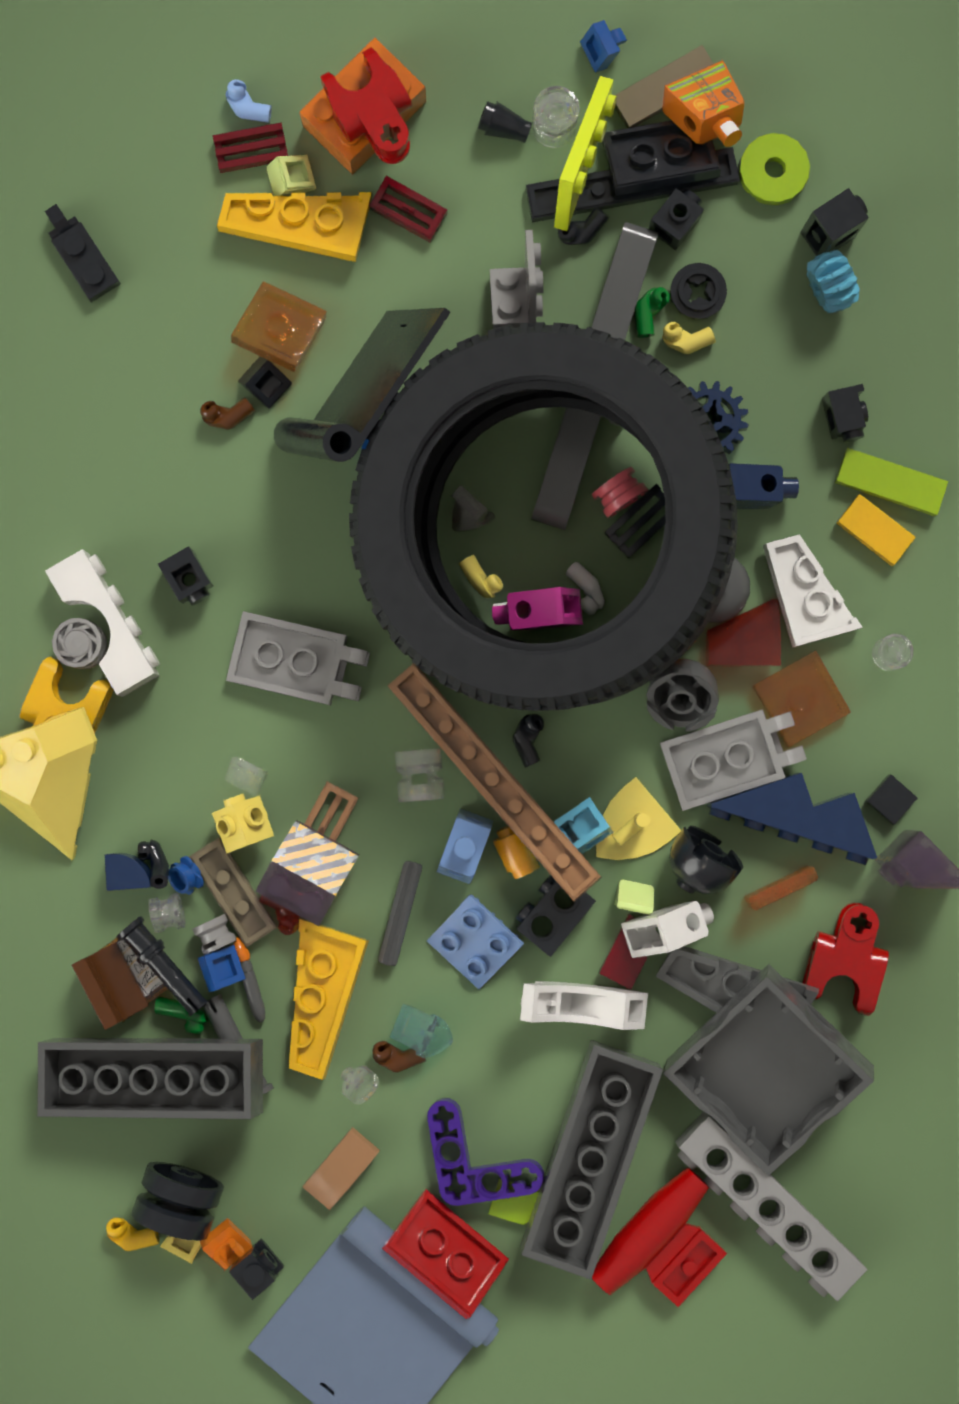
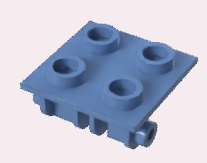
[427,894,524,989]

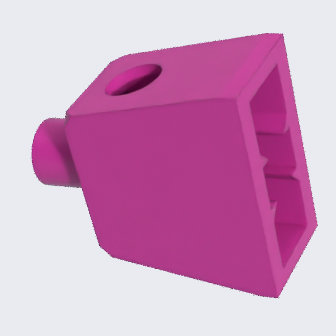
[492,587,583,630]

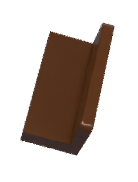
[71,943,149,1030]

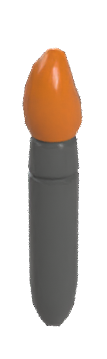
[233,937,265,1023]

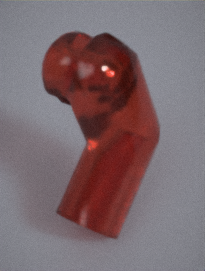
[259,886,301,935]

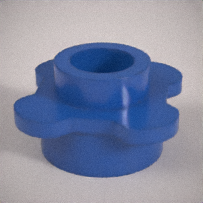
[168,856,204,895]

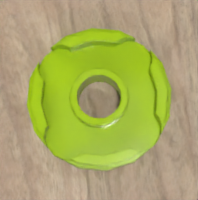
[738,133,810,206]

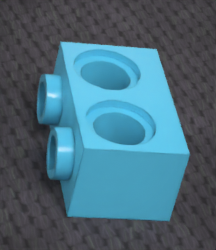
[554,797,614,854]

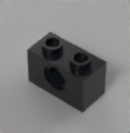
[800,188,869,256]

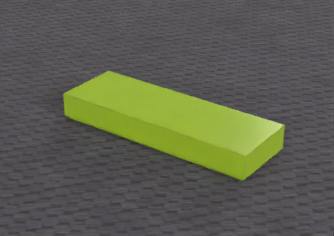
[835,448,949,517]

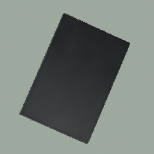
[602,120,721,196]

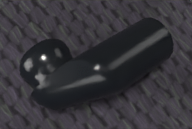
[558,207,609,245]
[512,714,544,768]
[138,839,169,889]

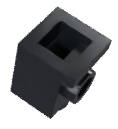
[648,188,704,251]
[822,384,869,442]
[158,546,214,606]
[229,1238,285,1300]

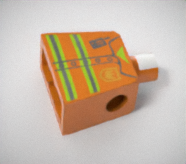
[662,60,745,147]

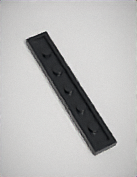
[526,147,740,223]

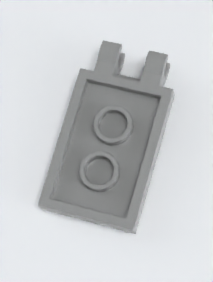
[226,611,370,706]
[660,709,807,811]

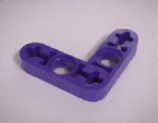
[427,1098,544,1206]

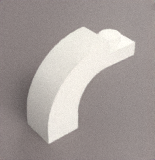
[520,981,648,1030]

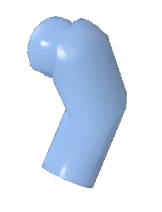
[226,79,272,123]

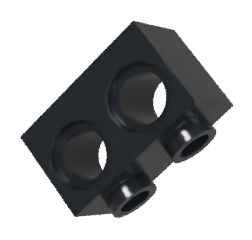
[515,875,596,957]

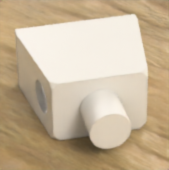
[621,901,714,958]

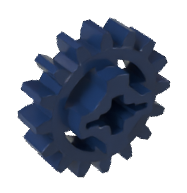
[688,381,749,454]

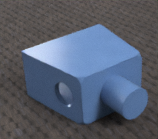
[436,808,493,884]

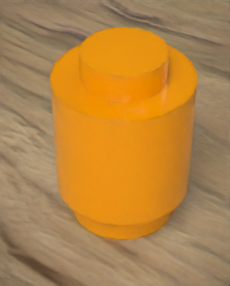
[493,826,540,879]

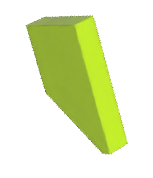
[488,1178,539,1225]

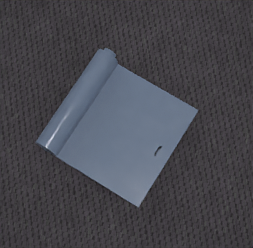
[248,1206,499,1404]

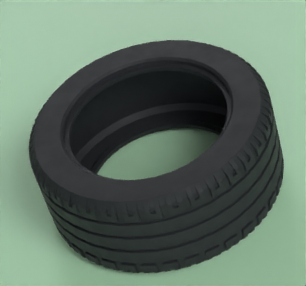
[349,322,738,711]

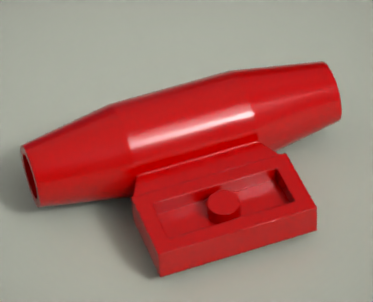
[592,1167,727,1307]

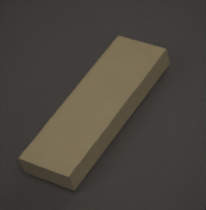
[615,45,714,128]
[189,837,278,947]

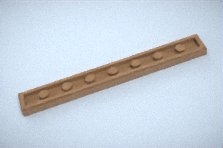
[388,663,602,902]

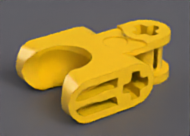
[20,656,114,733]

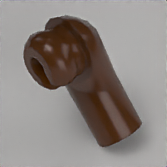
[200,397,255,430]
[372,1041,427,1073]

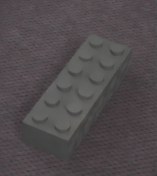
[37,1038,263,1119]
[520,1040,663,1280]

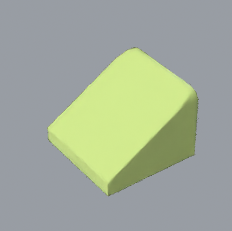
[267,155,316,196]
[614,880,654,915]

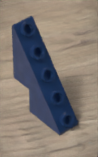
[707,773,877,865]

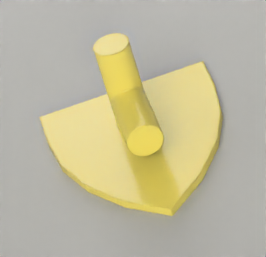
[596,777,681,860]

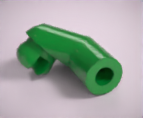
[634,287,670,338]
[154,997,207,1034]

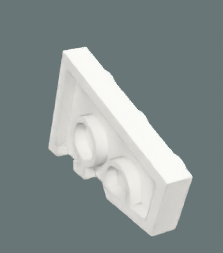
[763,534,863,648]

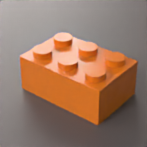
[299,38,426,175]

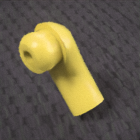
[662,322,716,354]
[459,554,503,599]

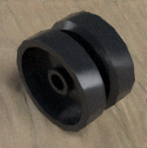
[131,1162,224,1241]

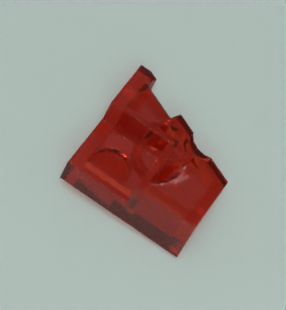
[706,599,781,667]

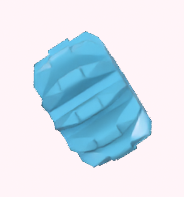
[807,250,860,313]

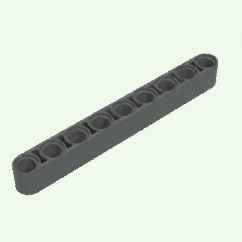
[531,222,659,530]

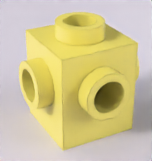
[212,794,274,854]

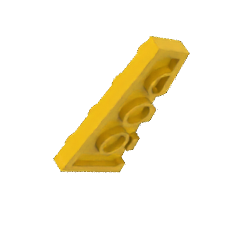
[217,192,372,262]
[289,919,369,1080]

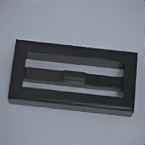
[604,483,666,559]

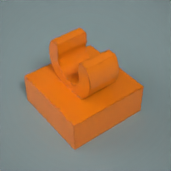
[200,1218,252,1271]

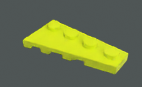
[554,76,617,231]

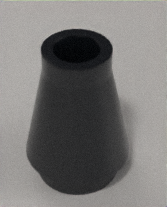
[478,101,532,143]

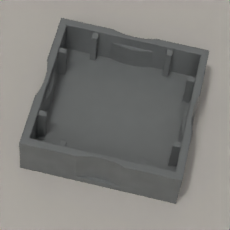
[663,964,874,1176]

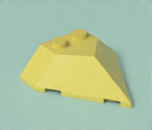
[0,707,97,860]

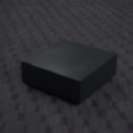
[865,774,918,825]

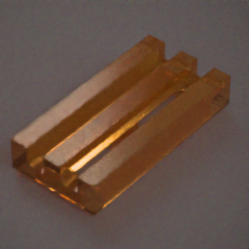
[743,865,819,910]

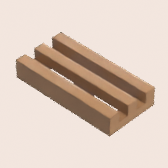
[303,781,359,843]

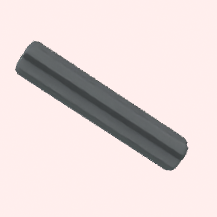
[378,861,422,966]

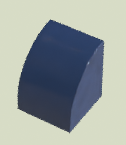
[104,853,152,891]

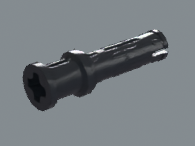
[116,916,208,1017]

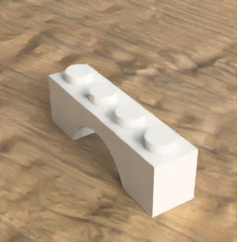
[45,549,160,697]

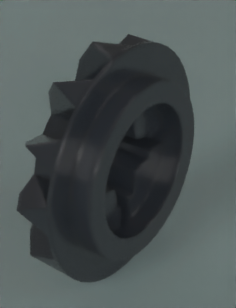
[670,263,727,320]

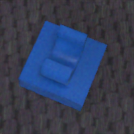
[580,20,627,73]
[197,945,246,992]

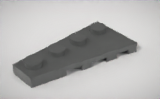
[656,946,819,1013]

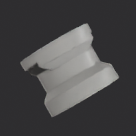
[192,914,237,955]

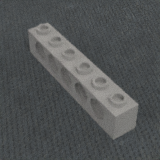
[675,1111,868,1302]

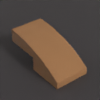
[302,1127,380,1210]

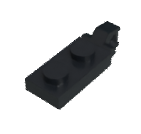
[44,204,121,303]

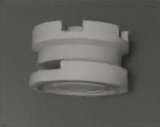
[52,618,108,670]

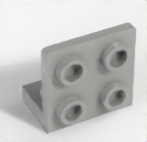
[490,230,543,329]

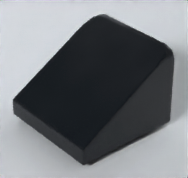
[238,356,292,409]

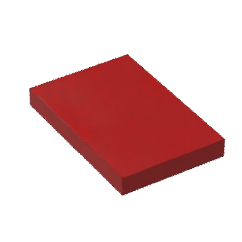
[382,1189,509,1319]

